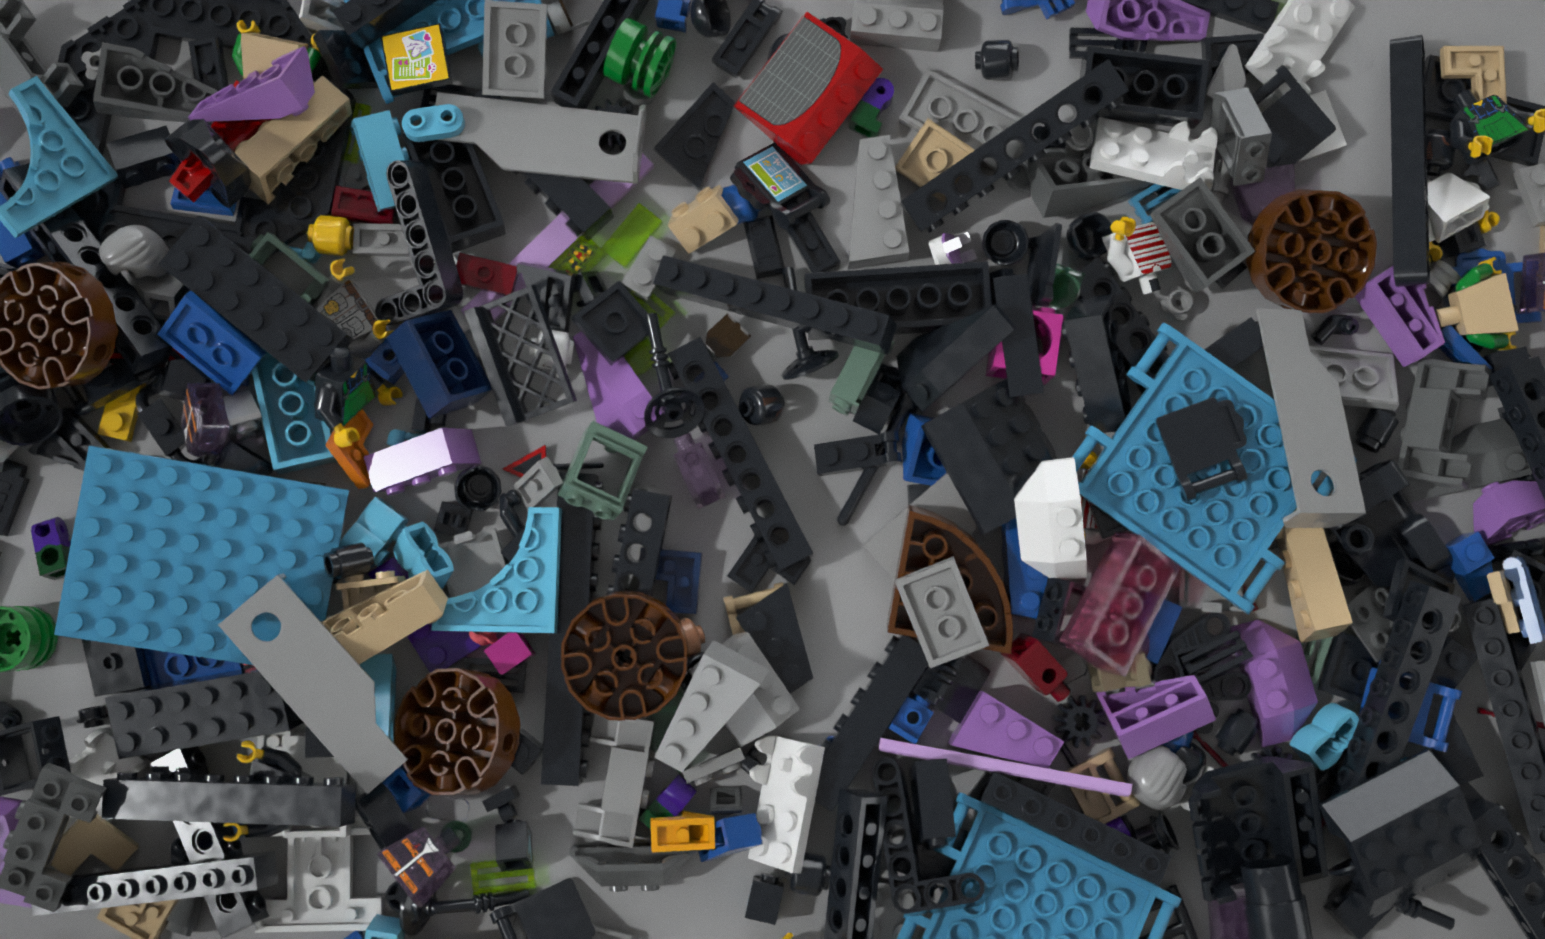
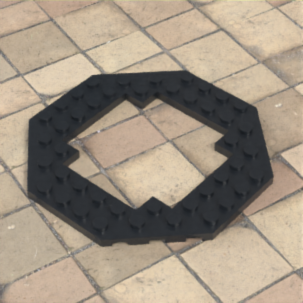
[58,0,356,274]

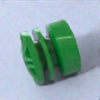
[603,18,677,98]
[0,606,58,672]

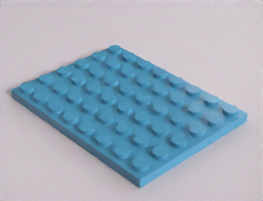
[54,445,350,665]

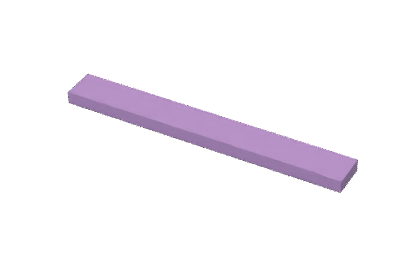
[461,153,654,322]
[879,738,1132,797]

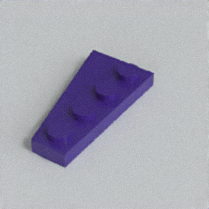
[368,557,483,673]

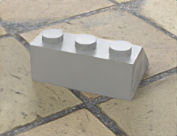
[850,0,944,52]
[688,632,800,747]

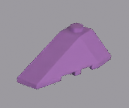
[1086,0,1210,42]
[188,46,315,122]
[573,332,663,453]
[1473,480,1545,546]

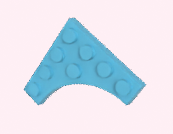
[0,76,118,239]
[432,507,562,633]

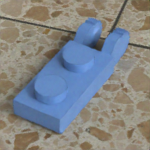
[1502,556,1545,644]

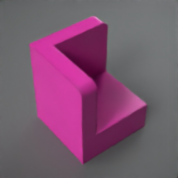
[484,633,536,675]

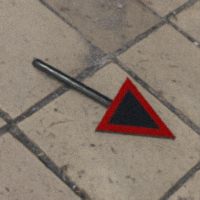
[502,445,604,478]

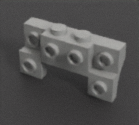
[573,714,655,848]

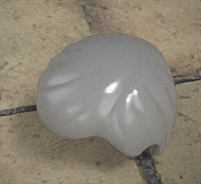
[99,225,169,278]
[1127,745,1187,810]

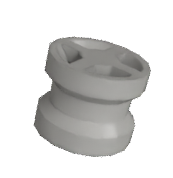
[1426,260,1461,297]

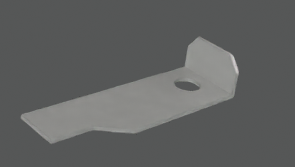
[435,92,647,184]
[1256,308,1366,528]

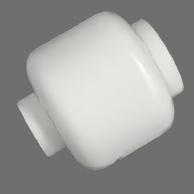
[529,330,574,369]

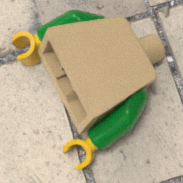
[232,20,322,80]
[1435,257,1519,351]

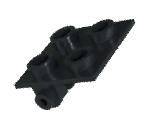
[913,654,991,724]

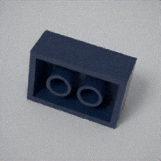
[386,310,492,419]

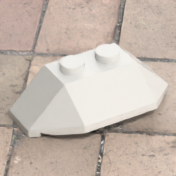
[1014,457,1087,580]

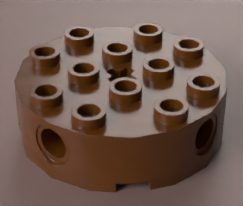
[1246,189,1377,313]
[0,262,118,390]
[561,591,689,721]
[394,668,521,795]

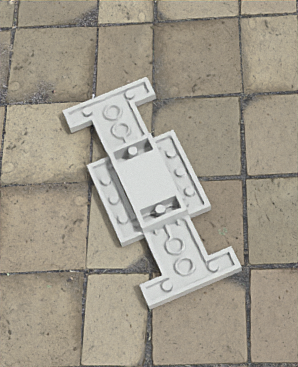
[255,616,384,933]

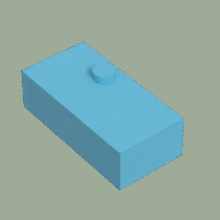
[252,348,337,475]

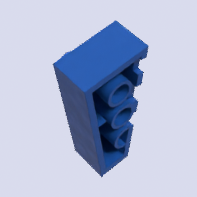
[1000,518,1048,620]

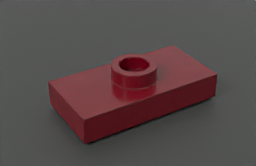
[331,186,396,224]
[456,252,518,296]

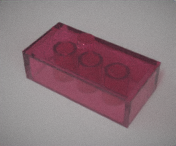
[1059,532,1181,677]

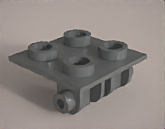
[1347,583,1394,662]

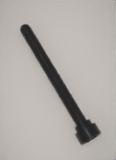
[837,392,919,526]

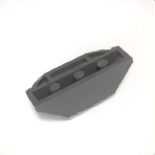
[569,843,696,892]

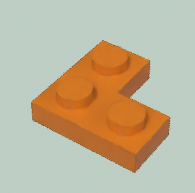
[325,409,374,490]

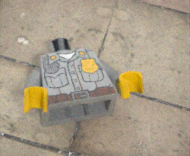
[317,258,394,353]

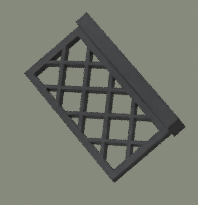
[464,285,577,427]

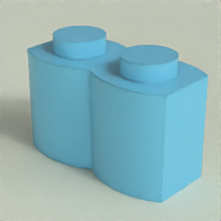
[339,497,409,568]
[393,522,454,589]
[1290,702,1359,770]

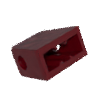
[1000,633,1071,702]

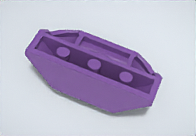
[1229,620,1318,747]

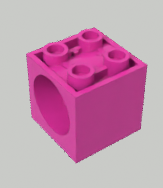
[985,307,1063,385]

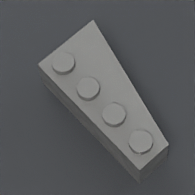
[848,135,910,270]
[654,640,770,772]

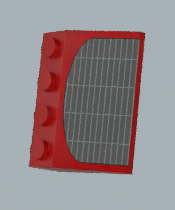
[734,12,883,165]

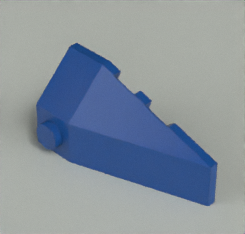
[902,413,946,486]

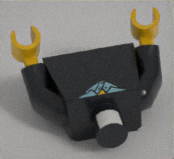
[223,740,310,842]

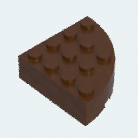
[886,505,1013,654]

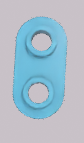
[402,104,465,142]

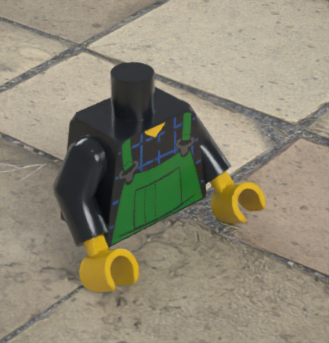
[1449,89,1545,166]
[314,347,403,447]

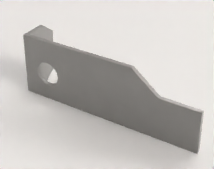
[218,573,408,794]

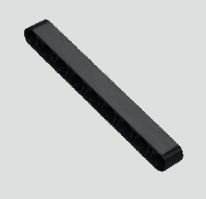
[1390,34,1430,287]

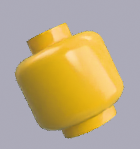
[307,215,354,256]

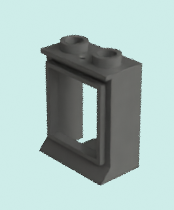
[1209,87,1272,186]

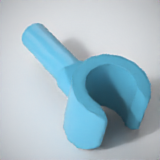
[279,242,321,264]
[387,429,426,446]

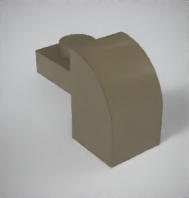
[1086,651,1152,692]

